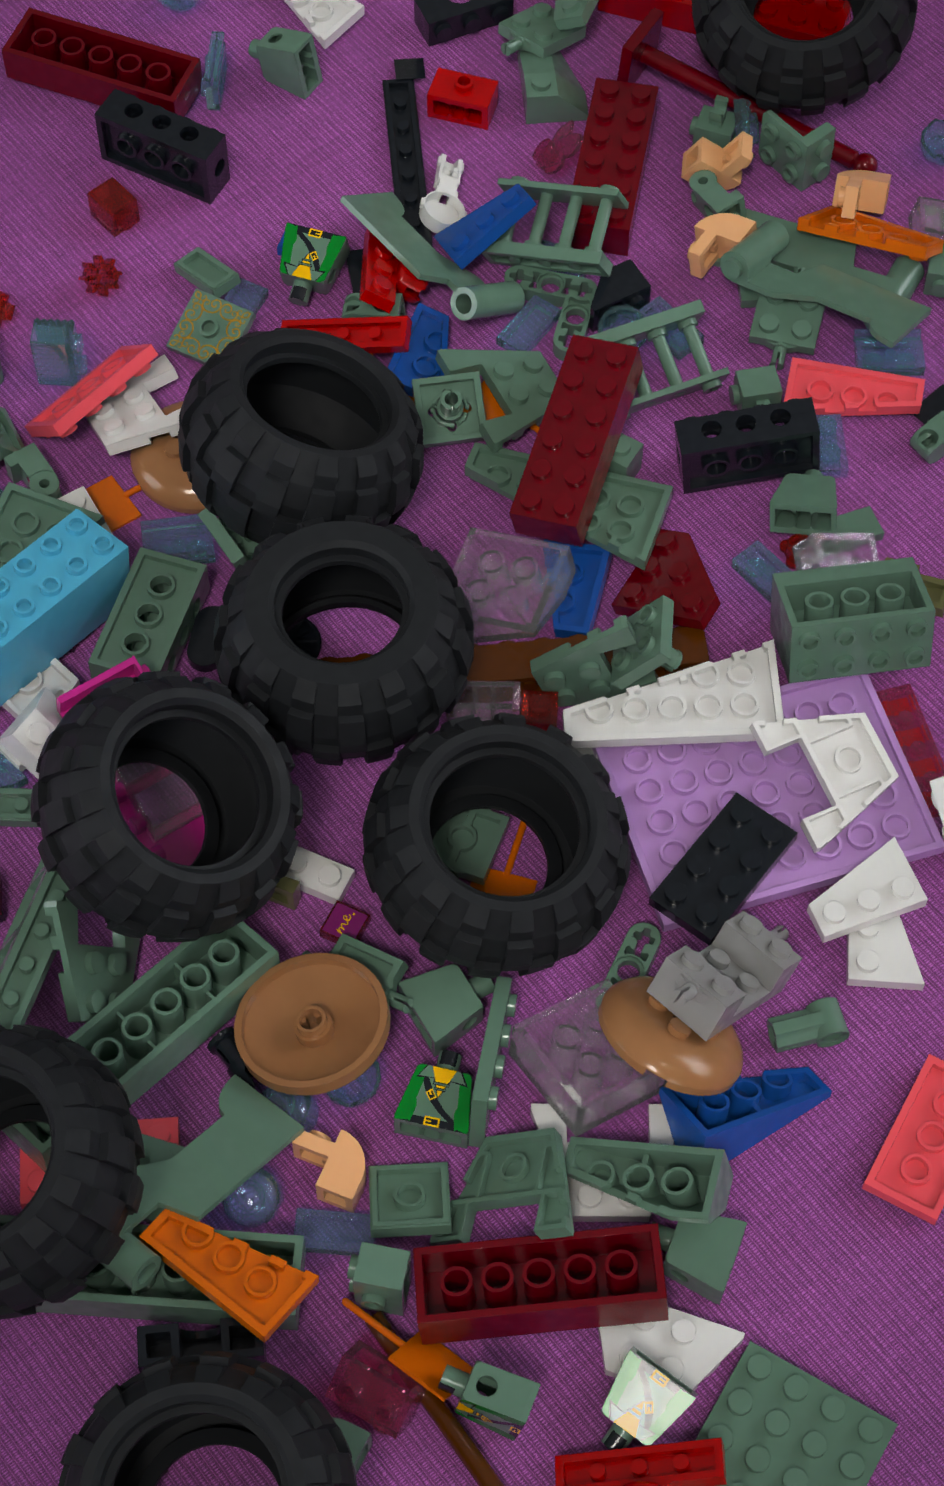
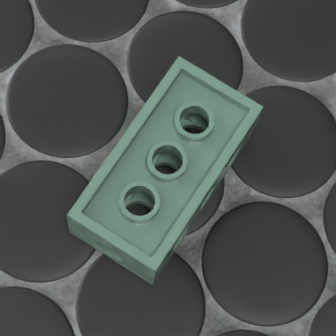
[88,547,210,678]

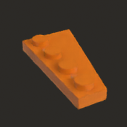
[797,206,944,261]
[139,1209,319,1343]

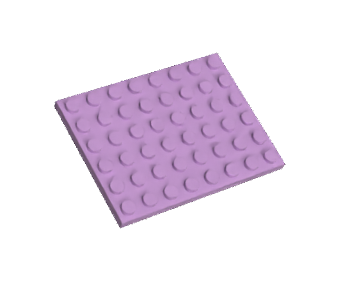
[592,674,944,932]

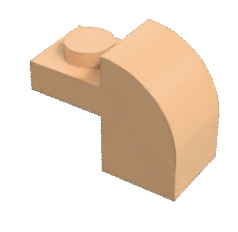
[681,131,753,190]
[832,170,892,219]
[687,213,757,279]
[292,1129,366,1214]

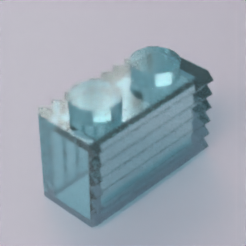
[30,318,88,386]

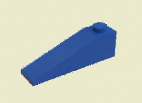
[659,1067,832,1161]

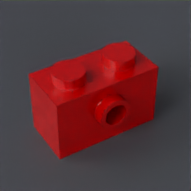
[427,67,499,130]

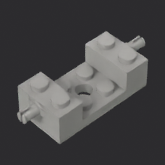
[647,911,802,1041]

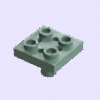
[411,371,486,448]
[611,595,683,690]

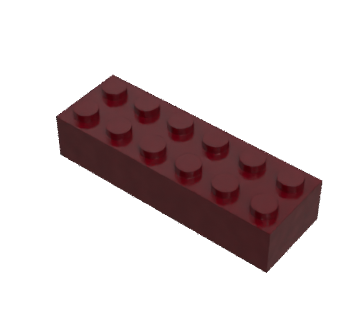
[1,7,203,117]
[571,78,659,256]
[509,334,643,547]
[413,1223,669,1345]

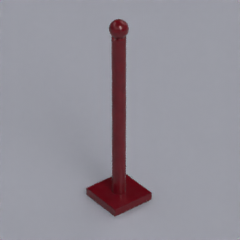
[617,7,878,172]

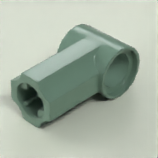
[766,997,850,1053]

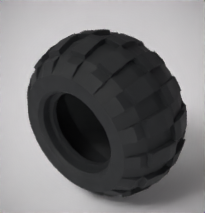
[692,0,918,116]
[178,328,424,544]
[213,515,474,766]
[30,671,303,942]
[362,712,631,978]
[0,1024,145,1320]
[58,1351,357,1486]

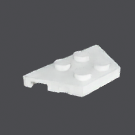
[598,1307,745,1391]

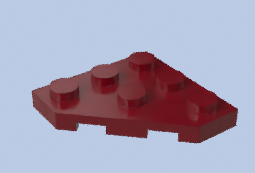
[611,529,721,630]

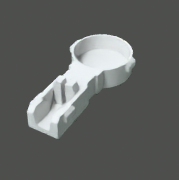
[419,153,467,233]

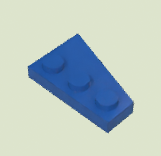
[433,184,537,270]
[387,303,449,397]
[544,539,613,638]

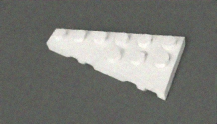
[562,639,784,748]

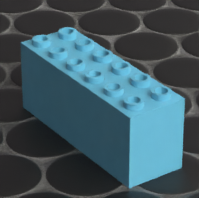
[0,509,130,706]

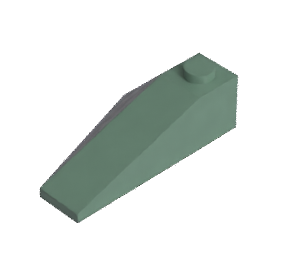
[517,50,588,124]
[565,1136,734,1224]

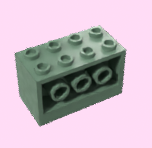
[770,557,936,683]

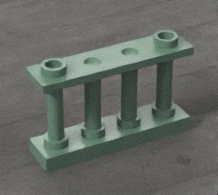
[482,176,629,277]
[587,299,730,420]

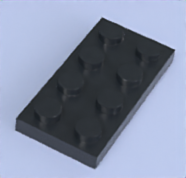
[649,792,798,945]

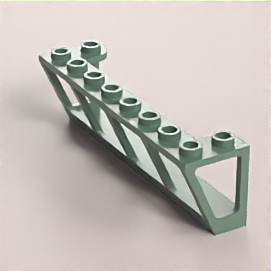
[0,859,70,1029]

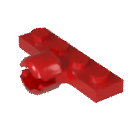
[359,229,429,313]
[281,316,412,353]
[555,1438,727,1486]

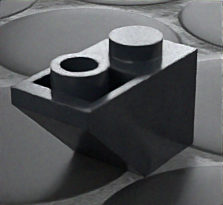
[589,259,651,332]

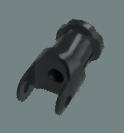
[207,1026,265,1089]

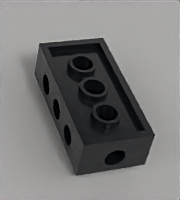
[94,89,230,205]
[674,397,820,494]

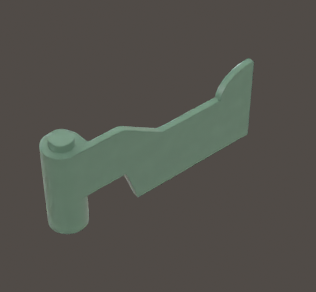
[340,192,525,321]
[713,208,925,330]
[720,220,932,348]
[101,1074,304,1291]

